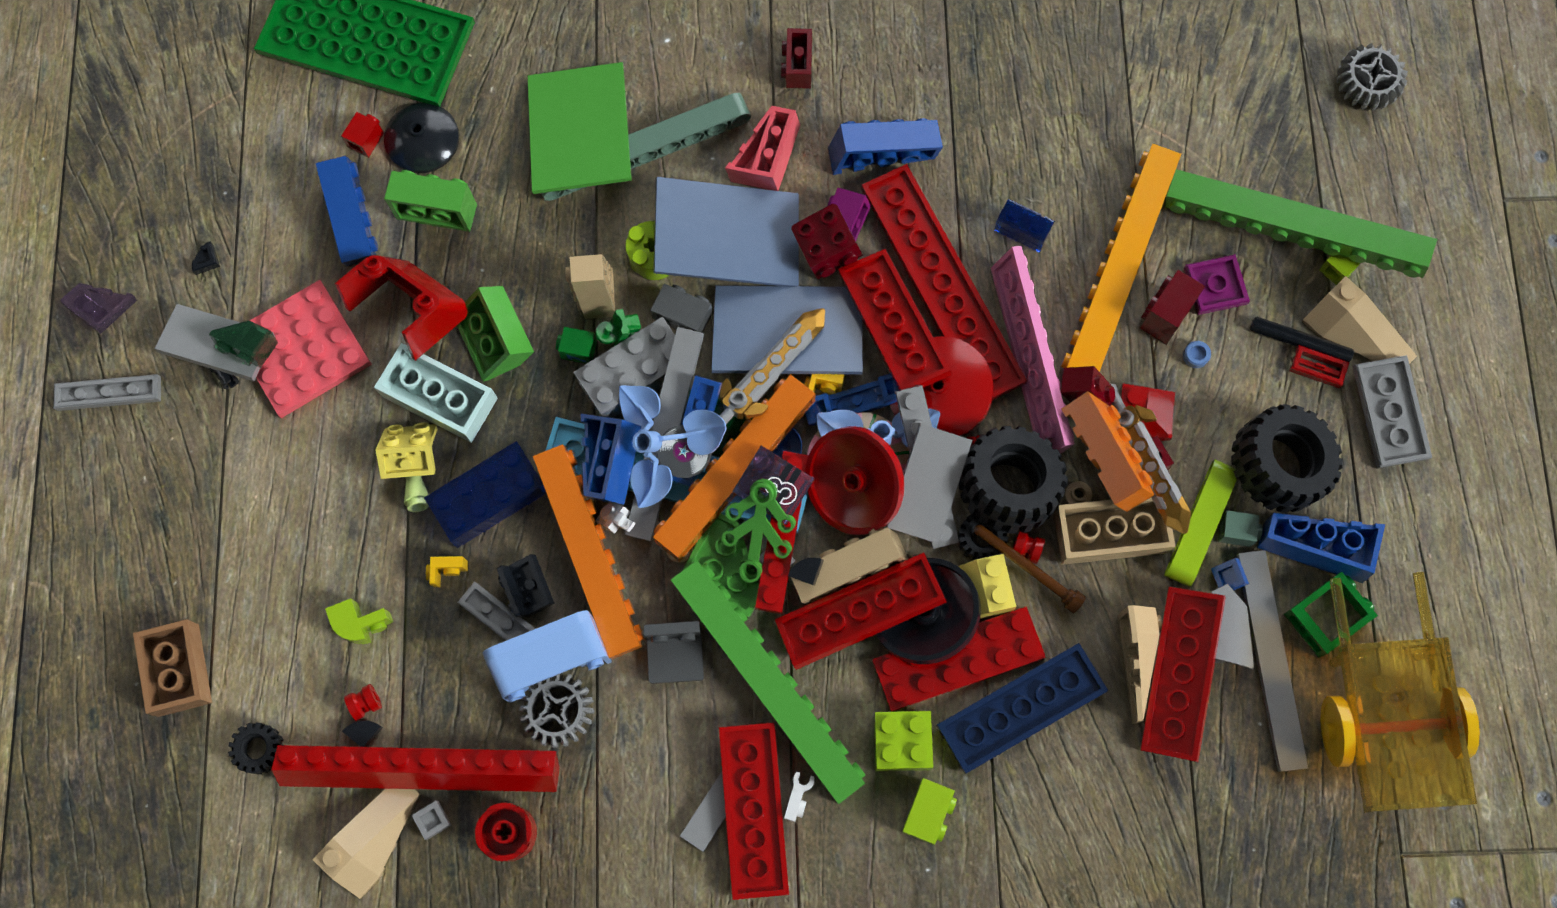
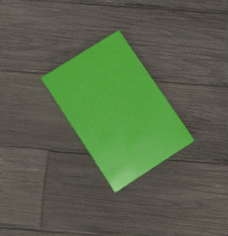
[528,62,632,194]

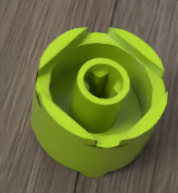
[626,221,669,280]

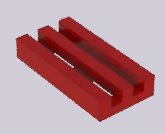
[1289,345,1350,389]

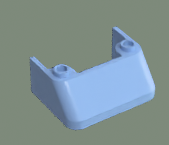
[482,610,612,703]

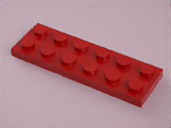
[838,249,951,390]
[775,552,947,670]
[1141,587,1226,762]
[872,606,1046,712]
[719,723,789,900]

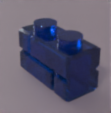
[994,198,1055,252]

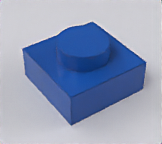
[1211,558,1249,590]

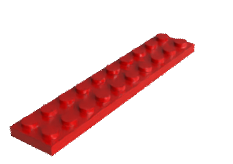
[861,164,1028,400]

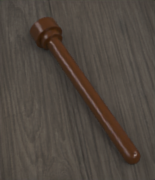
[974,524,1086,614]

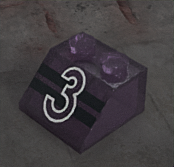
[732,445,815,525]

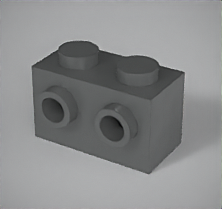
[650,284,713,333]

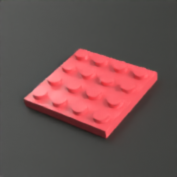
[244,280,372,418]

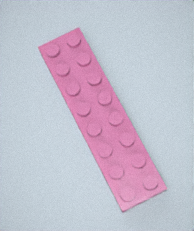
[991,246,1074,454]

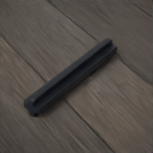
[1250,317,1354,362]

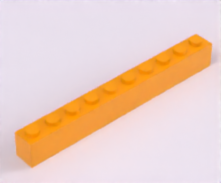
[1061,143,1181,372]

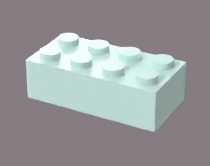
[374,343,498,443]

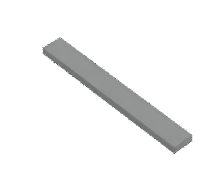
[625,327,704,541]
[1236,550,1308,772]

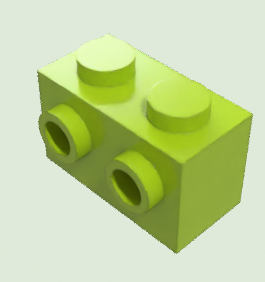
[902,778,957,845]

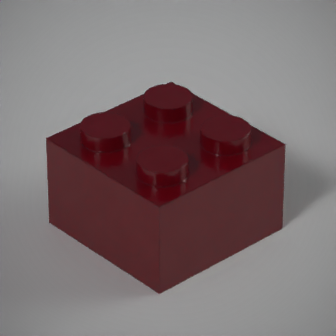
[1140,270,1205,345]

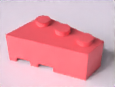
[725,106,800,191]

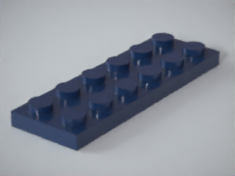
[936,643,1109,774]

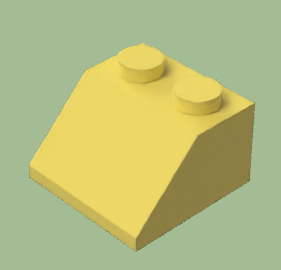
[958,554,1016,619]

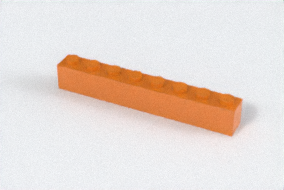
[653,374,816,562]
[533,444,645,659]

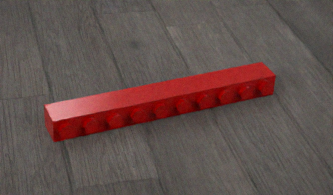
[272,745,560,792]

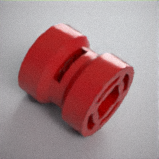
[1013,531,1045,564]
[344,684,382,721]

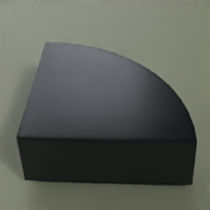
[192,241,220,275]
[788,558,824,586]
[342,721,383,747]

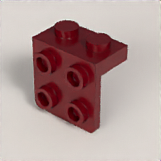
[791,204,863,279]

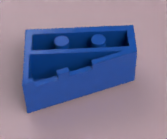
[581,414,642,505]

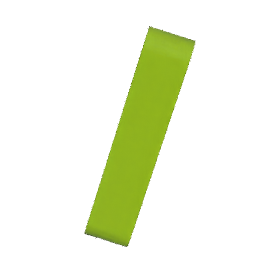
[1164,459,1237,587]

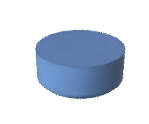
[1183,341,1211,368]

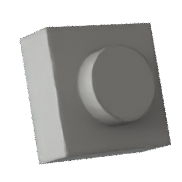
[412,800,452,840]

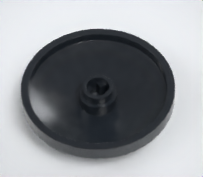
[876,558,981,664]

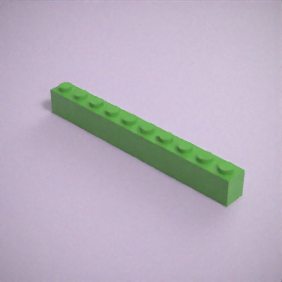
[1165,169,1437,278]
[671,560,866,804]

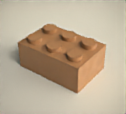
[133,619,212,717]

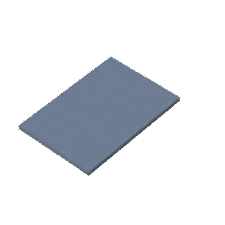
[654,177,799,286]
[712,286,863,375]

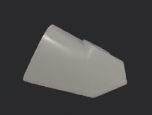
[1211,584,1254,669]

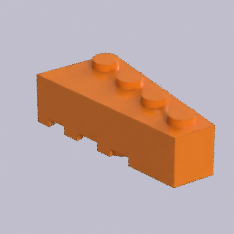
[1061,391,1154,512]

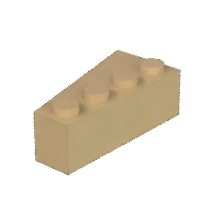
[791,527,908,605]

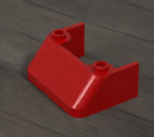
[335,255,468,361]

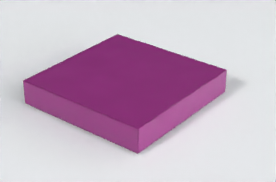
[1184,254,1250,315]

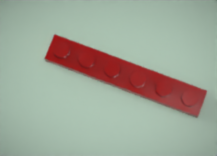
[755,451,809,614]

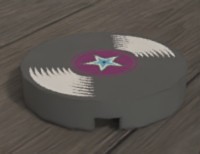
[657,424,712,478]

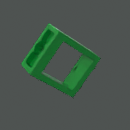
[1284,572,1378,658]

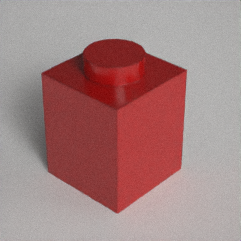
[341,112,384,158]

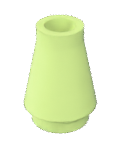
[404,476,431,512]

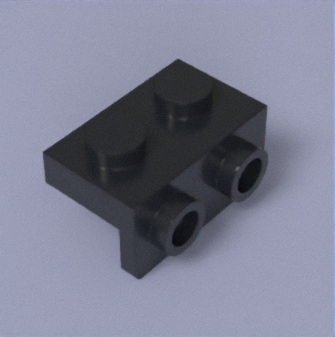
[497,554,555,617]

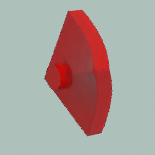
[1120,383,1175,441]

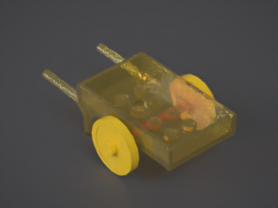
[1320,572,1480,813]

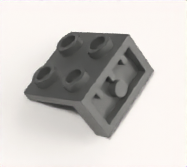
[644,621,704,684]

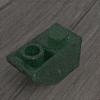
[209,320,278,368]

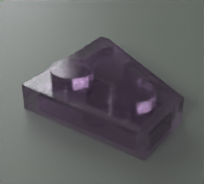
[60,283,137,334]

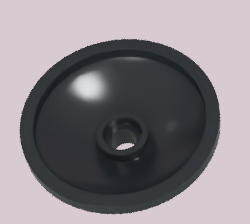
[384,103,459,173]

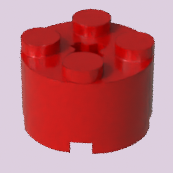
[475,803,537,862]

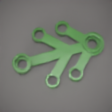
[721,479,796,583]

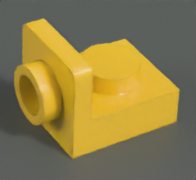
[804,374,844,394]
[426,556,468,587]

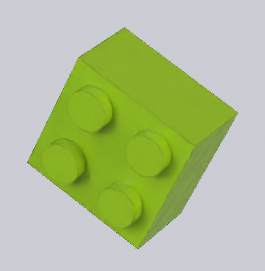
[874,711,933,771]

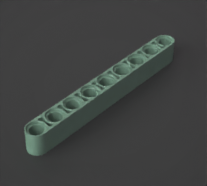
[541,93,751,201]

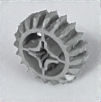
[1336,43,1408,111]
[519,674,595,748]

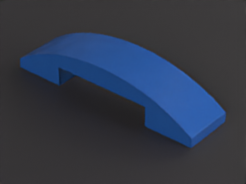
[805,373,899,426]

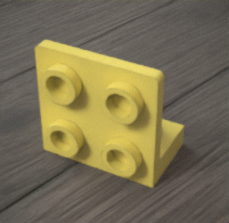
[375,422,437,479]

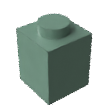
[1218,510,1263,547]

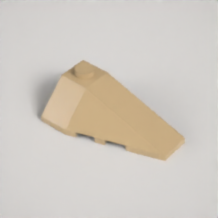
[1302,276,1417,364]
[1118,605,1162,724]
[313,789,420,899]

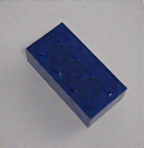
[424,441,546,548]

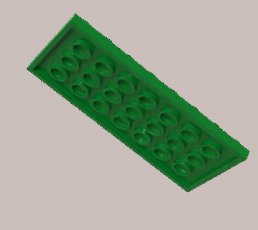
[254,0,475,107]

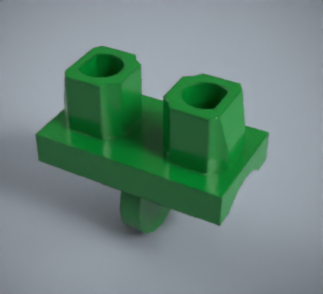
[595,309,641,347]

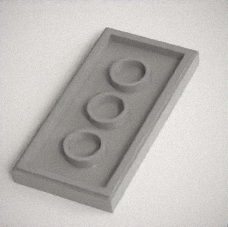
[154,304,275,381]
[1352,355,1432,469]
[886,423,973,544]

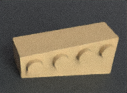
[566,254,615,319]

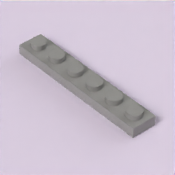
[895,385,959,549]

